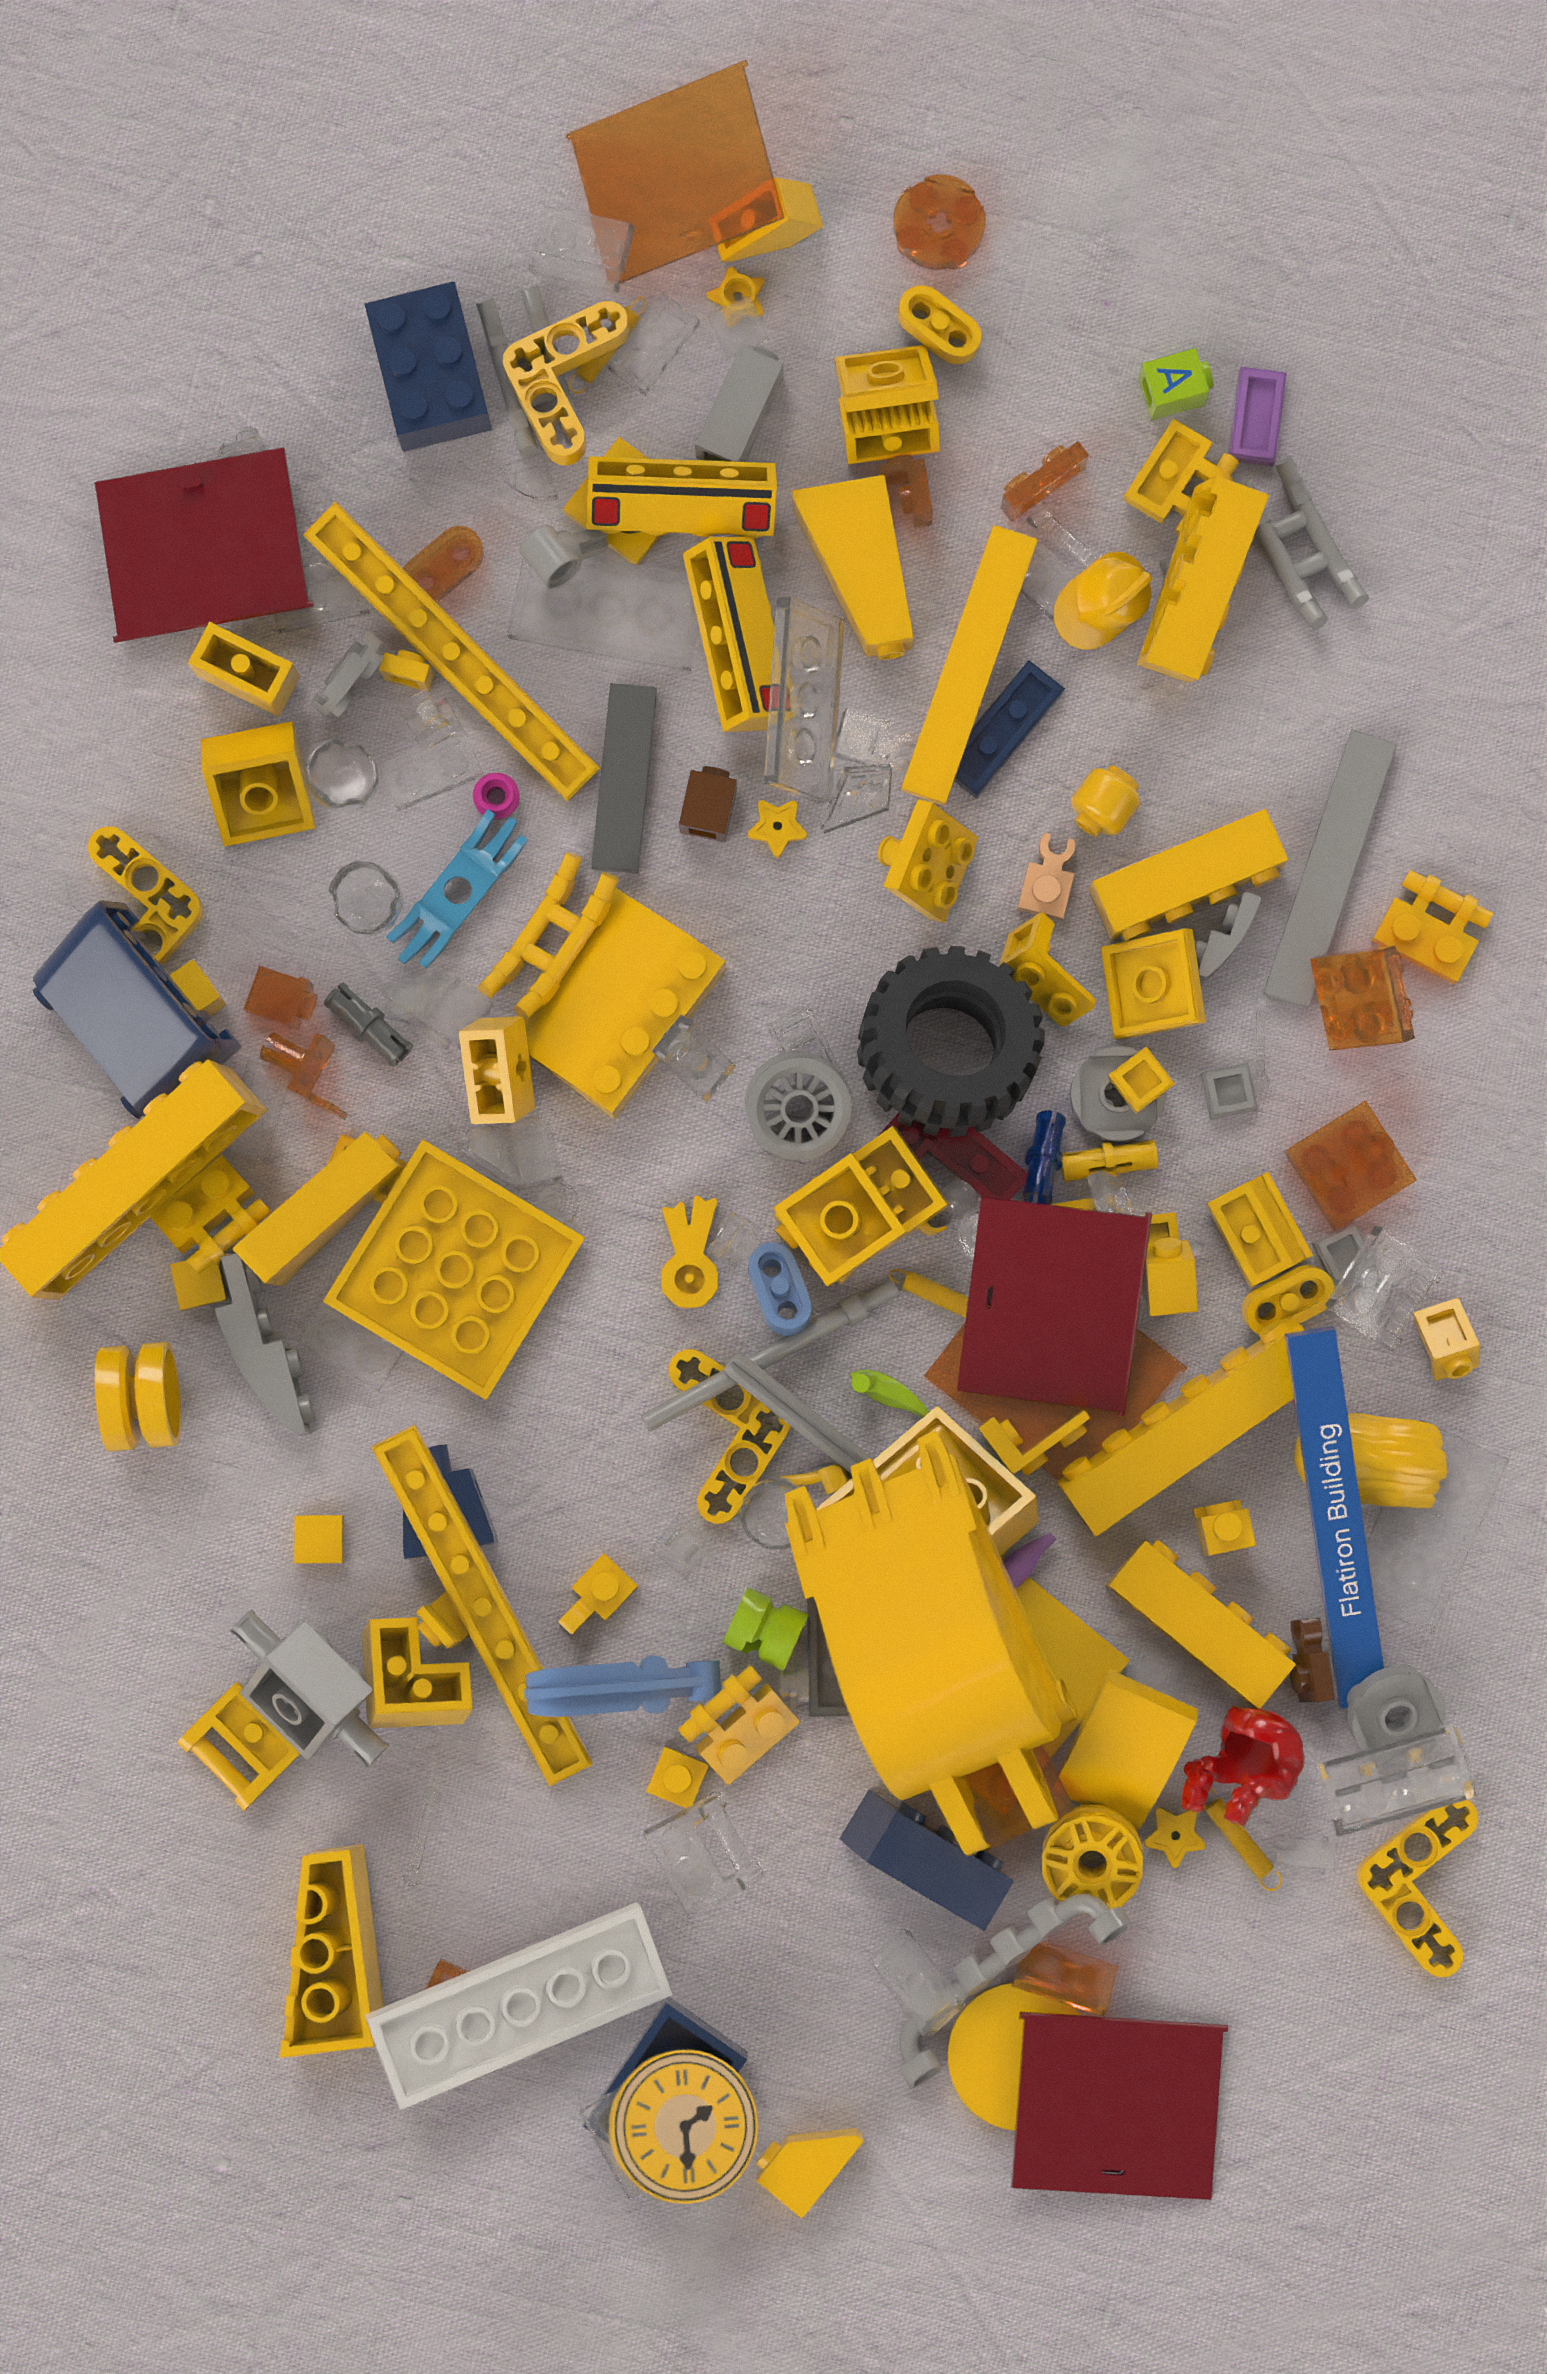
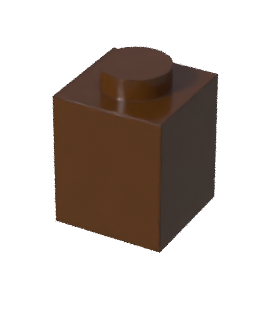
[679,766,738,843]

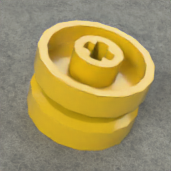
[95,1342,181,1452]

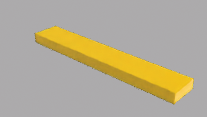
[901,524,1038,806]

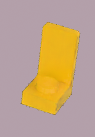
[999,912,1096,1027]
[978,1410,1090,1476]
[416,1591,469,1649]

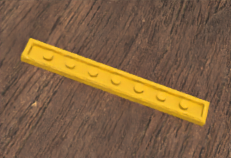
[303,501,601,802]
[371,1424,593,1786]

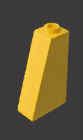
[792,475,914,660]
[232,1131,404,1287]

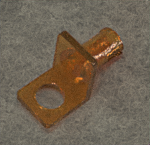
[260,1032,348,1120]

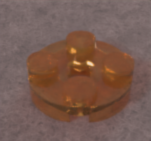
[893,174,986,270]

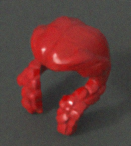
[1181,1706,1305,1826]

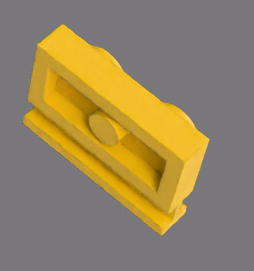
[1205,1171,1313,1288]

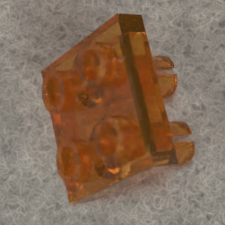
[1310,945,1415,1051]
[1284,1100,1417,1232]

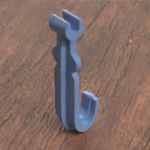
[524,1655,721,1717]

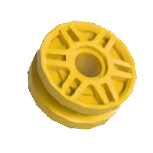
[1042,1804,1143,1909]

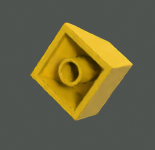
[200,721,316,847]

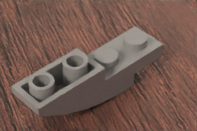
[214,1253,316,1437]

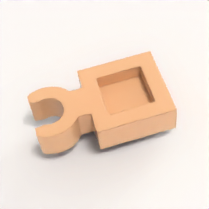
[1017,833,1075,921]

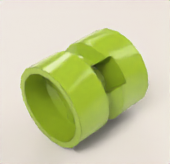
[722,1587,809,1671]

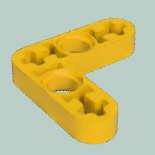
[502,301,630,466]
[88,826,204,966]
[668,1349,791,1524]
[1356,1795,1479,1978]

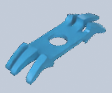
[386,809,528,969]

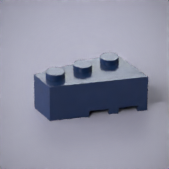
[839,1790,1014,1931]

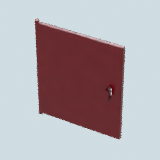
[94,447,314,643]
[957,1196,1152,1416]
[1011,2012,1228,2200]

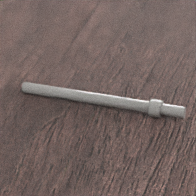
[641,1279,898,1432]

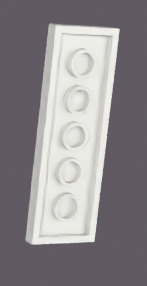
[365,1902,672,2110]

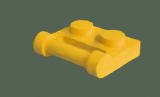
[177,1681,301,1811]

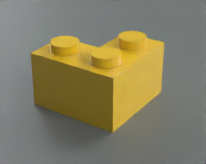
[361,1617,473,1728]

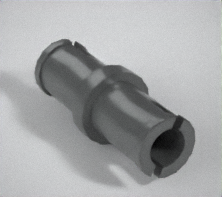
[324,982,413,1067]

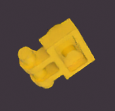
[1123,418,1239,536]
[1371,869,1494,985]
[149,1155,271,1274]
[678,1665,801,1786]

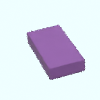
[1228,367,1287,467]

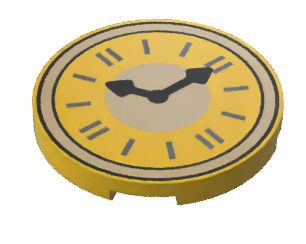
[609,2050,758,2204]

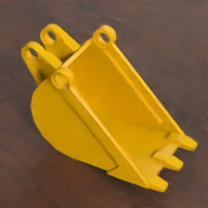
[785,1430,1077,1856]

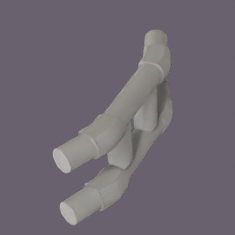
[476,286,577,458]
[1238,457,1369,629]

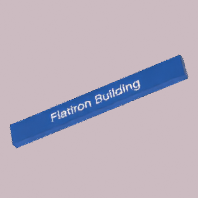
[1284,1326,1384,1708]

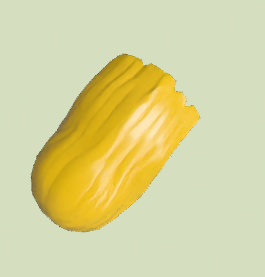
[1294,1413,1448,1508]

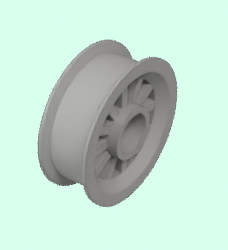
[745,1051,852,1161]

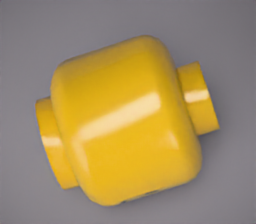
[1070,765,1141,837]

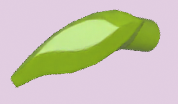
[848,1369,930,1418]

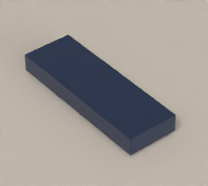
[954,660,1065,799]

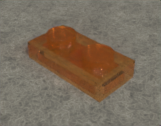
[1001,441,1089,522]
[1012,1941,1119,2017]

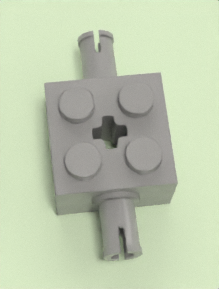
[230,1609,389,1768]

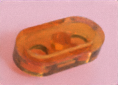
[403,526,484,603]

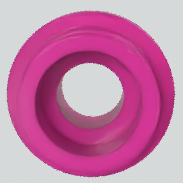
[473,772,520,820]

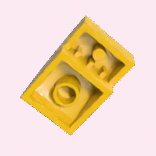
[773,1126,950,1287]
[1051,1669,1198,1830]

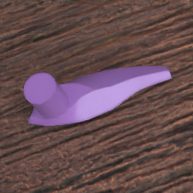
[1003,1533,1057,1589]

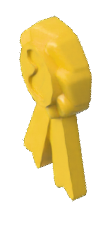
[661,1195,718,1309]

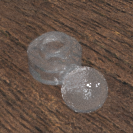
[941,1179,979,1258]

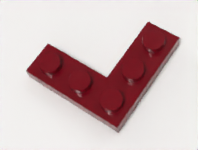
[877,1112,1031,1200]

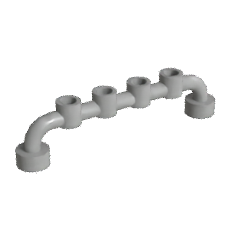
[899,1894,1132,2088]

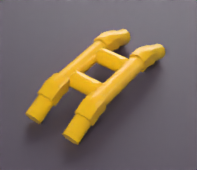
[478,852,619,1020]

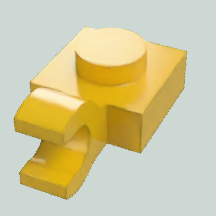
[558,1553,639,1635]

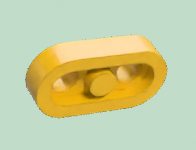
[897,285,982,364]
[1241,1265,1335,1335]

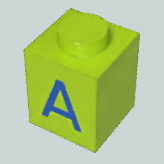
[1138,348,1214,421]

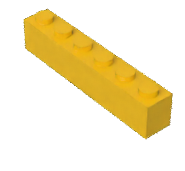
[1057,1318,1305,1537]

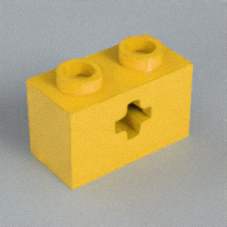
[459,1016,536,1124]

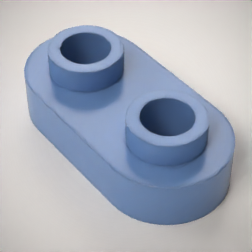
[748,1242,812,1336]

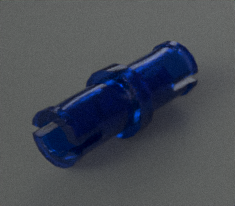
[1022,1110,1066,1205]

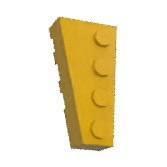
[1136,476,1269,683]
[279,1844,384,2058]

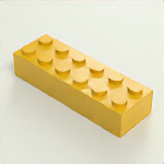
[0,1060,268,1300]

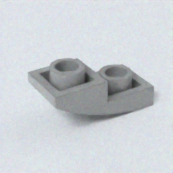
[1195,891,1262,985]

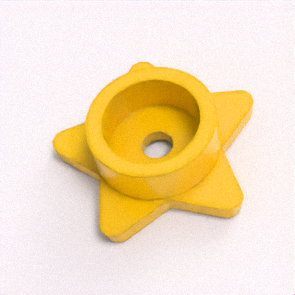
[707,266,765,326]
[747,800,808,858]
[1144,1807,1207,1869]

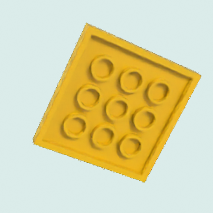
[323,1139,586,1401]

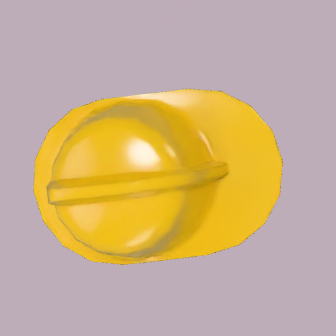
[1054,551,1153,650]

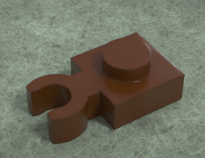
[1290,1618,1335,1702]

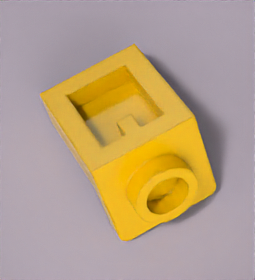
[1413,1298,1480,1381]

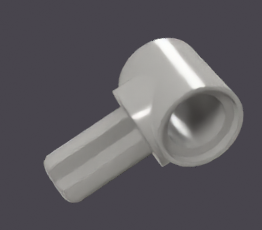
[519,525,609,589]

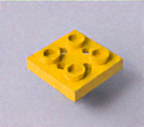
[877,799,979,923]

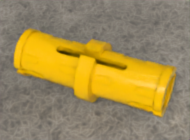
[1059,1139,1158,1183]

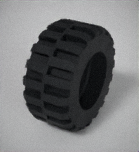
[857,945,1045,1137]

